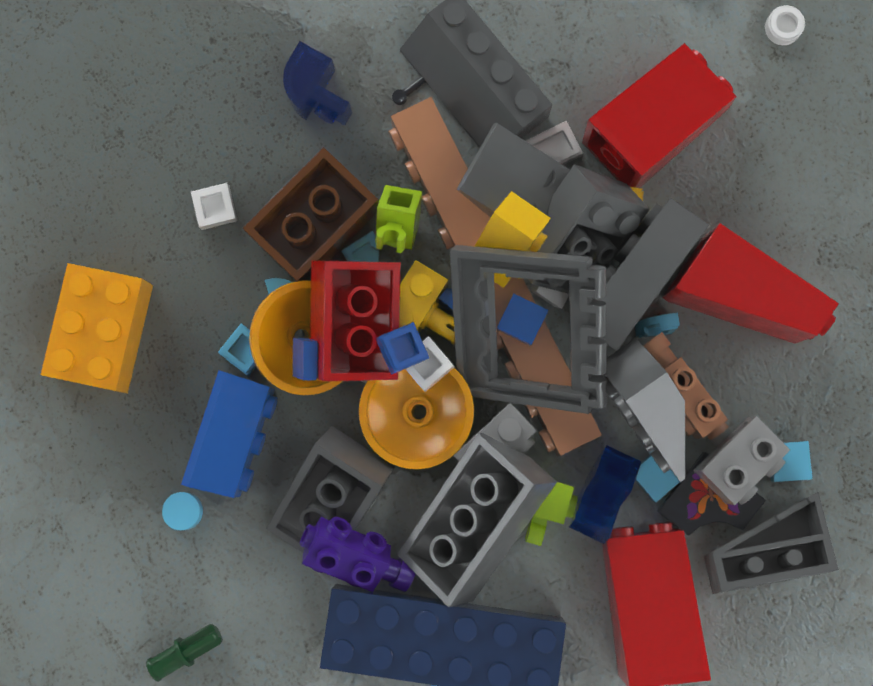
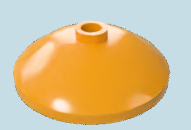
[249,280,342,395]
[359,368,474,469]

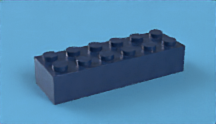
[320,584,566,686]

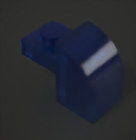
[283,41,352,125]
[569,445,642,544]

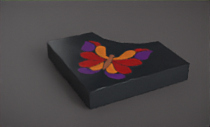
[657,452,766,536]

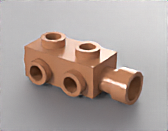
[643,332,729,440]

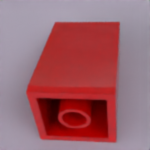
[582,43,737,188]
[662,223,839,344]
[601,522,711,686]

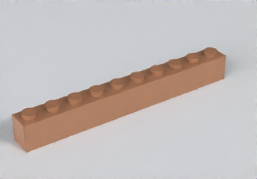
[388,97,602,456]

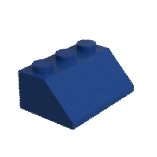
[181,370,278,498]

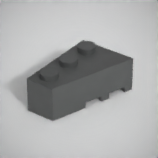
[704,492,839,594]

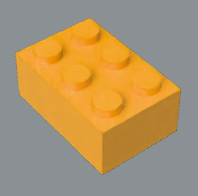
[40,263,153,394]

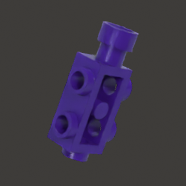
[300,517,415,592]

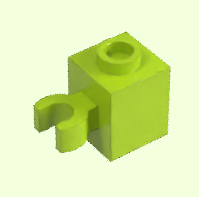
[375,185,422,253]
[525,482,578,546]

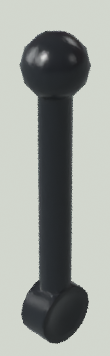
[392,76,426,105]

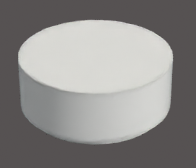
[765,5,805,45]

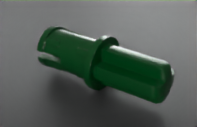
[146,624,223,682]

